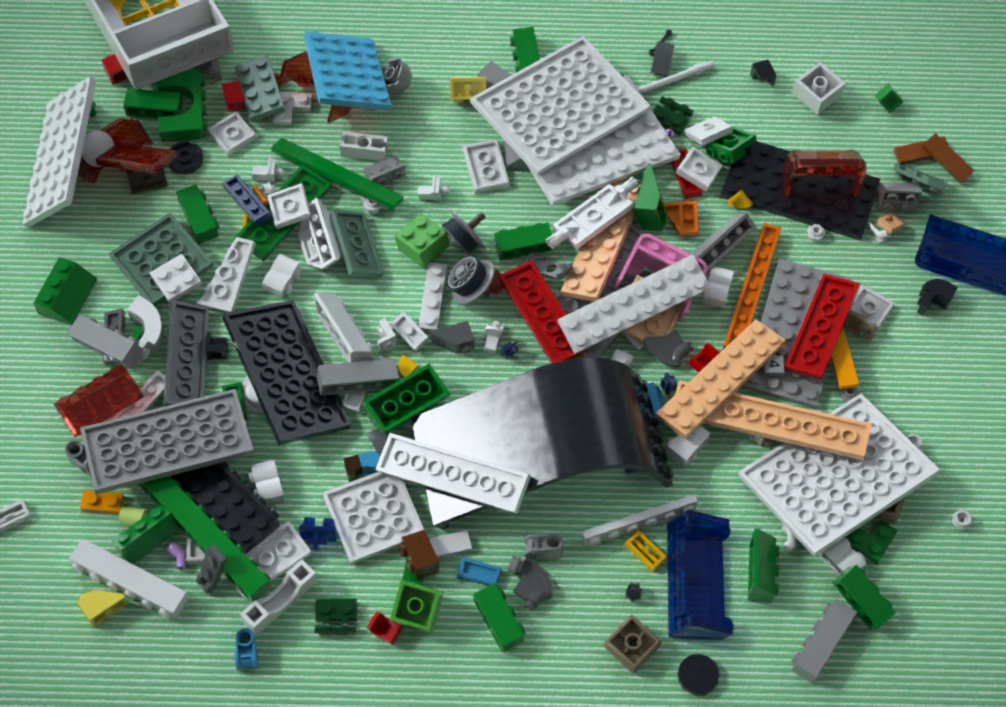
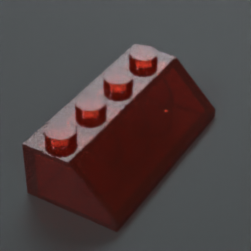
[53,364,144,438]

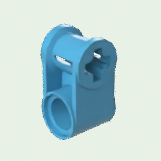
[235,628,258,670]

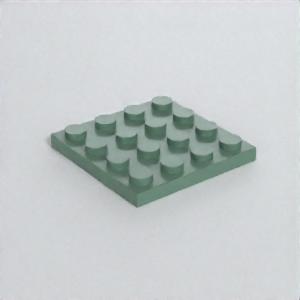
[109,213,214,306]

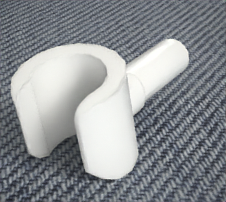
[867,221,888,243]

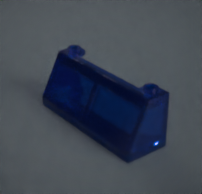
[667,510,734,640]

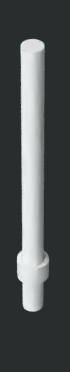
[637,60,715,94]

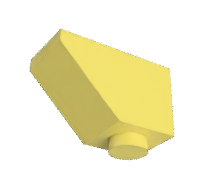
[76,590,128,627]

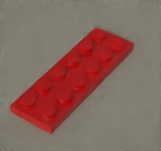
[499,260,588,363]
[785,274,860,380]

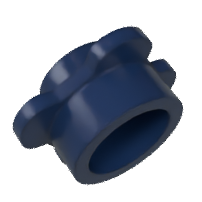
[500,341,519,358]
[660,373,677,395]

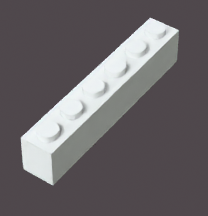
[69,538,189,619]

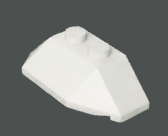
[297,198,342,269]

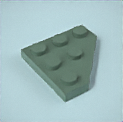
[893,162,948,193]

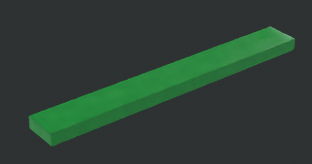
[271,138,404,210]

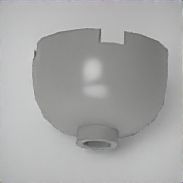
[381,58,412,94]

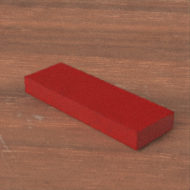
[671,148,702,200]

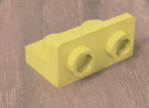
[450,77,486,103]

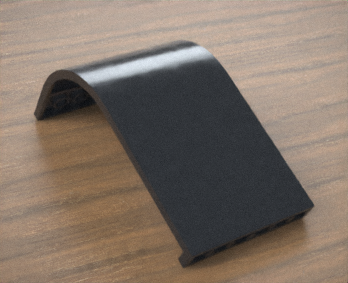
[411,358,674,530]

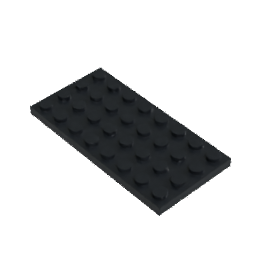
[720,141,881,241]
[222,300,352,445]

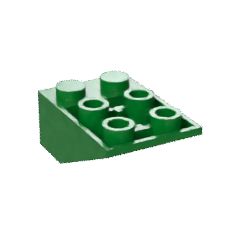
[633,163,667,231]

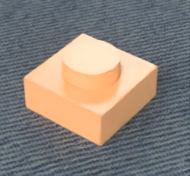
[877,213,904,234]

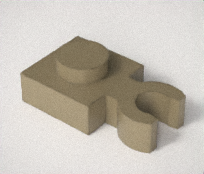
[844,310,878,340]

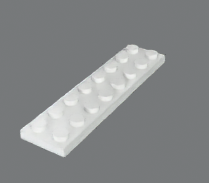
[557,255,711,354]
[375,433,531,514]

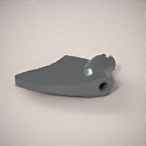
[643,330,694,367]
[513,559,552,611]

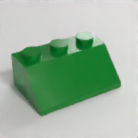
[34,257,97,326]
[748,529,779,602]

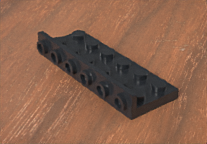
[171,462,280,554]

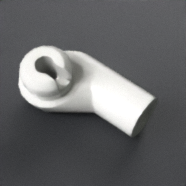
[781,525,799,552]

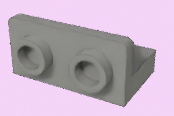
[363,155,406,186]

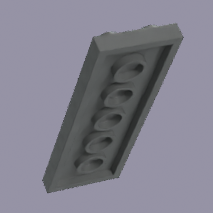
[163,300,209,406]

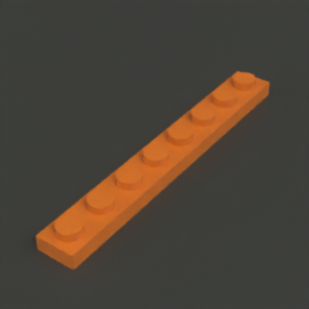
[723,223,782,349]

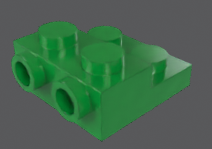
[705,127,757,163]

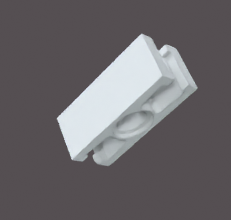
[340,131,388,161]

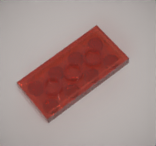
[96,143,177,174]

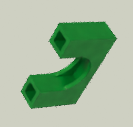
[157,69,208,142]

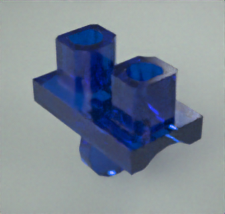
[299,517,337,550]

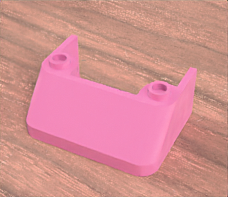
[614,233,707,321]

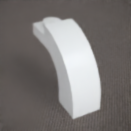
[127,295,164,364]

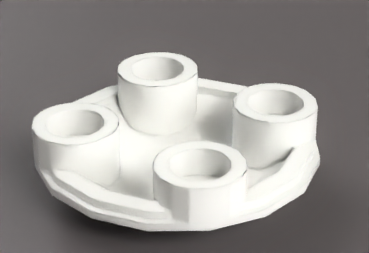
[81,130,114,167]

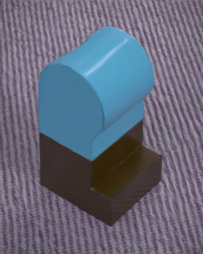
[343,451,380,482]

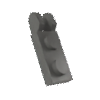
[196,544,227,594]

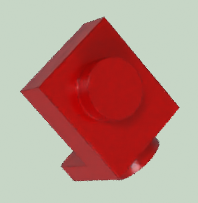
[688,343,720,372]
[367,611,404,645]

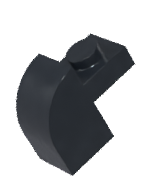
[917,279,958,316]

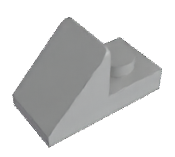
[196,58,222,82]

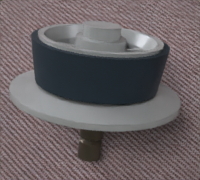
[442,209,486,255]
[447,255,495,305]

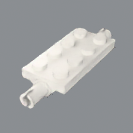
[546,177,639,249]

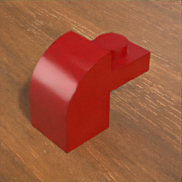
[221,80,246,112]

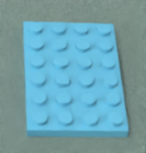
[304,31,391,111]

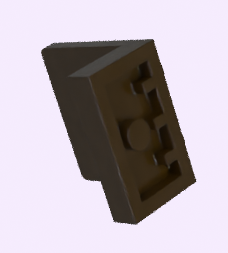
[124,152,168,194]

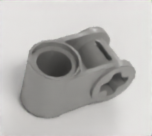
[65,441,91,476]
[524,534,563,561]

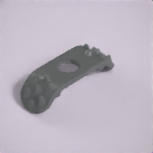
[525,252,573,280]

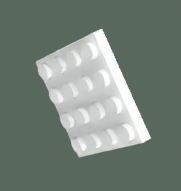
[322,472,424,565]

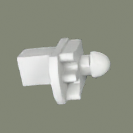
[252,157,285,183]
[417,176,451,201]
[484,321,504,354]

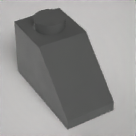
[431,321,475,354]

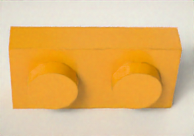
[80,490,124,514]

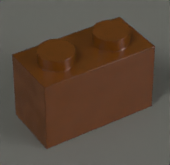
[399,530,439,580]

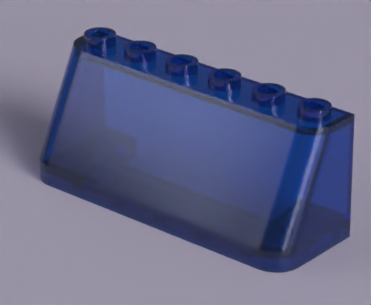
[915,214,1006,296]

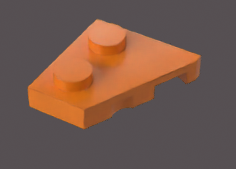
[663,201,699,237]

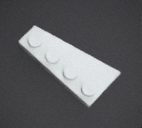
[196,237,256,313]

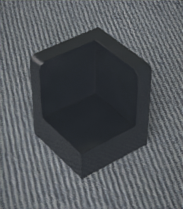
[750,59,777,86]
[205,331,228,360]

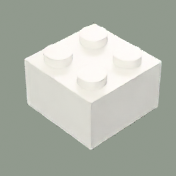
[792,62,846,115]

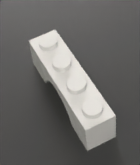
[240,560,318,636]

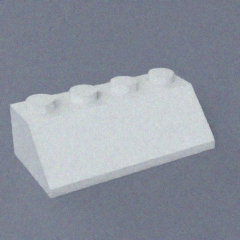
[314,293,374,363]

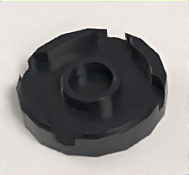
[166,141,204,175]
[677,654,719,696]

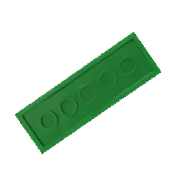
[234,164,332,261]

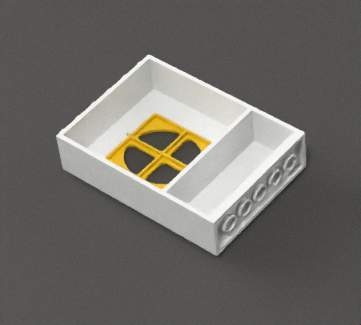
[83,0,234,90]

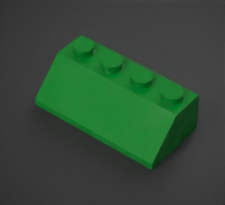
[363,363,450,434]

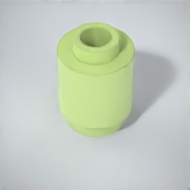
[119,506,148,527]

